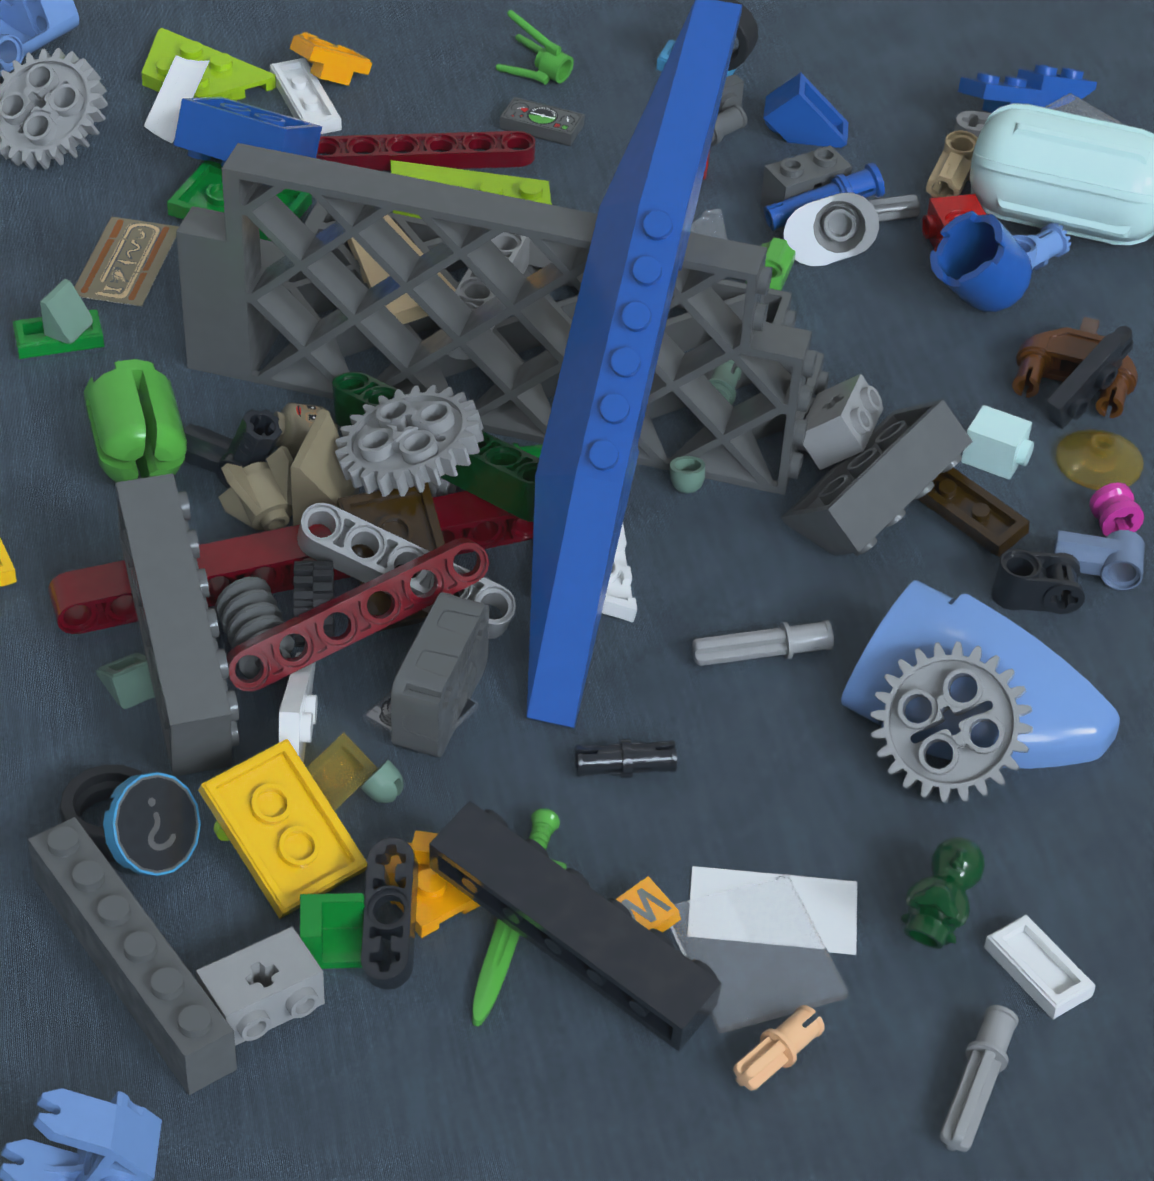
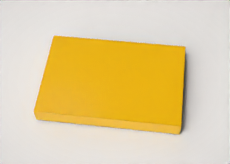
[198,739,367,919]

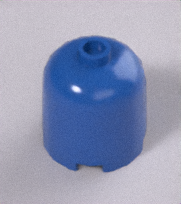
[930,211,1032,312]

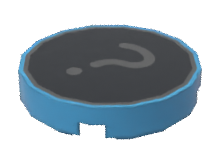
[103,772,201,876]

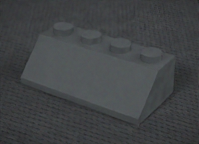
[781,399,973,556]

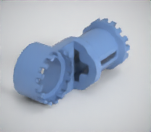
[1012,222,1071,270]

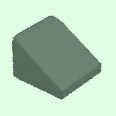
[40,279,93,344]
[95,652,155,709]

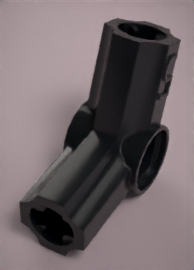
[184,409,282,489]

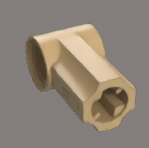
[926,130,978,198]

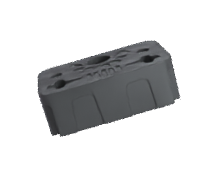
[391,592,489,758]

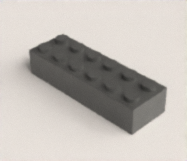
[116,473,239,777]

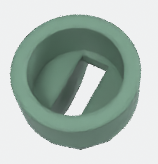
[670,456,705,494]
[359,759,404,804]

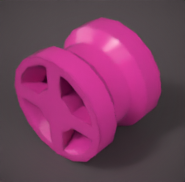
[1089,482,1144,537]

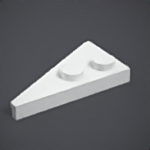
[279,652,318,763]

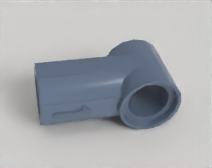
[1053,530,1145,590]

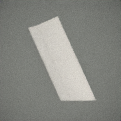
[144,56,209,143]

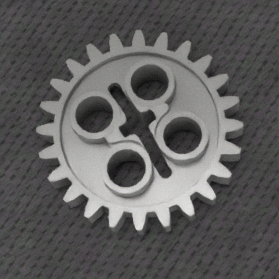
[0,48,108,170]
[335,385,484,497]
[870,641,1033,803]

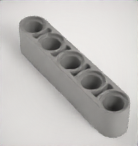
[297,503,516,639]

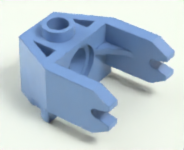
[0,1088,162,1181]

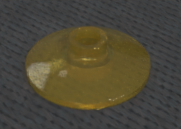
[1056,429,1144,490]

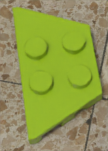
[141,28,276,101]

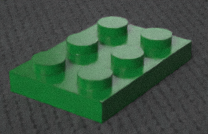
[167,160,312,241]

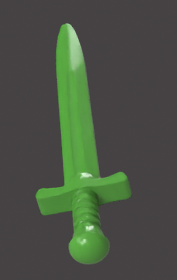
[472,808,567,1026]

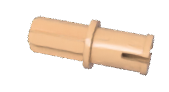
[733,1005,824,1091]

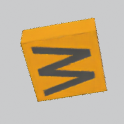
[616,876,681,933]

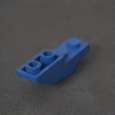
[958,64,1097,113]

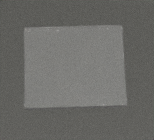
[670,874,849,1034]

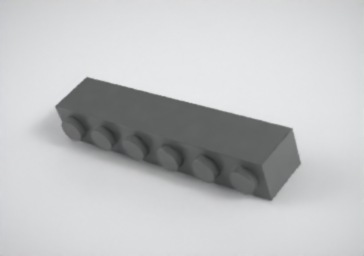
[28,817,237,1095]

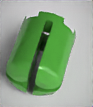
[84,359,187,482]

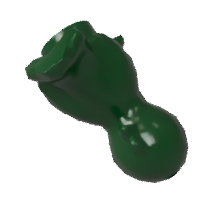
[901,837,985,949]

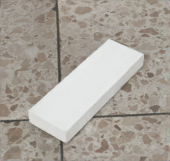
[270,58,342,134]

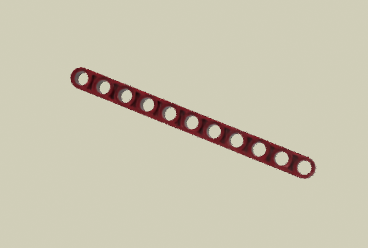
[48,491,534,634]

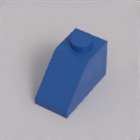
[763,72,849,148]

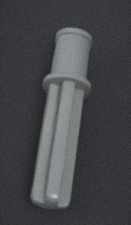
[692,620,834,666]
[939,1005,1019,1152]

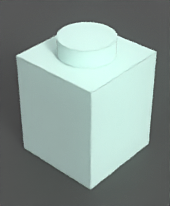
[961,405,1034,480]

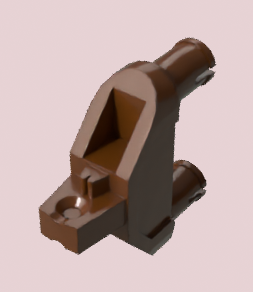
[1012,317,1138,418]

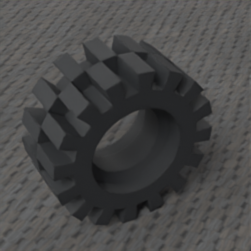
[293,561,335,647]

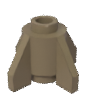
[219,446,293,531]

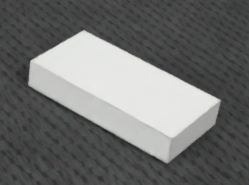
[984,915,1096,1019]

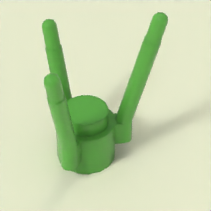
[496,10,574,85]

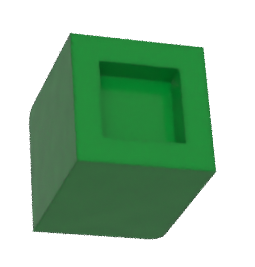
[300,893,364,969]

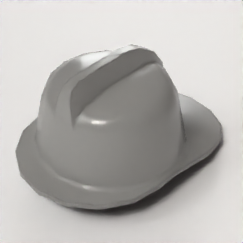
[783,192,879,267]

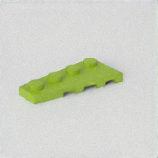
[391,160,552,219]

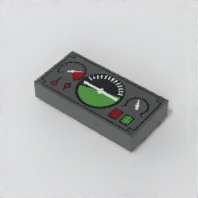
[500,97,585,146]

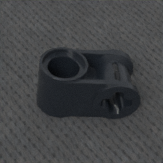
[991,549,1085,614]

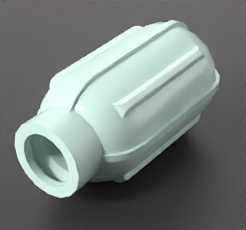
[970,103,1154,246]

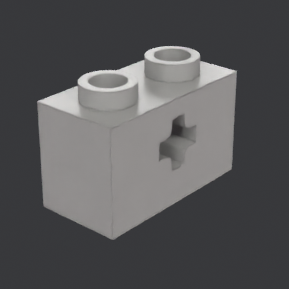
[803,374,883,470]
[196,926,325,1046]

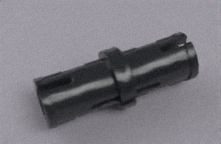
[575,739,677,778]

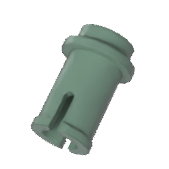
[709,360,742,405]

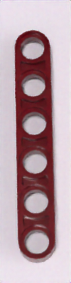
[316,131,536,171]
[226,538,489,692]

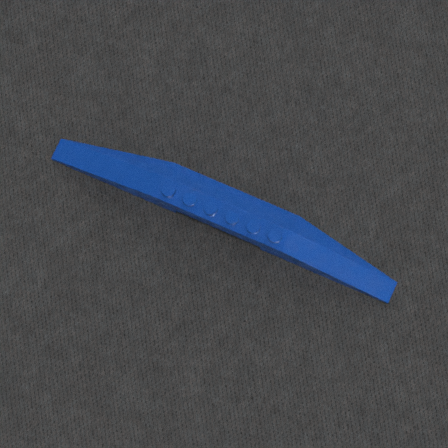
[527,0,742,729]

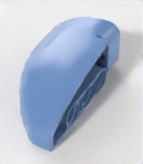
[841,580,1120,769]

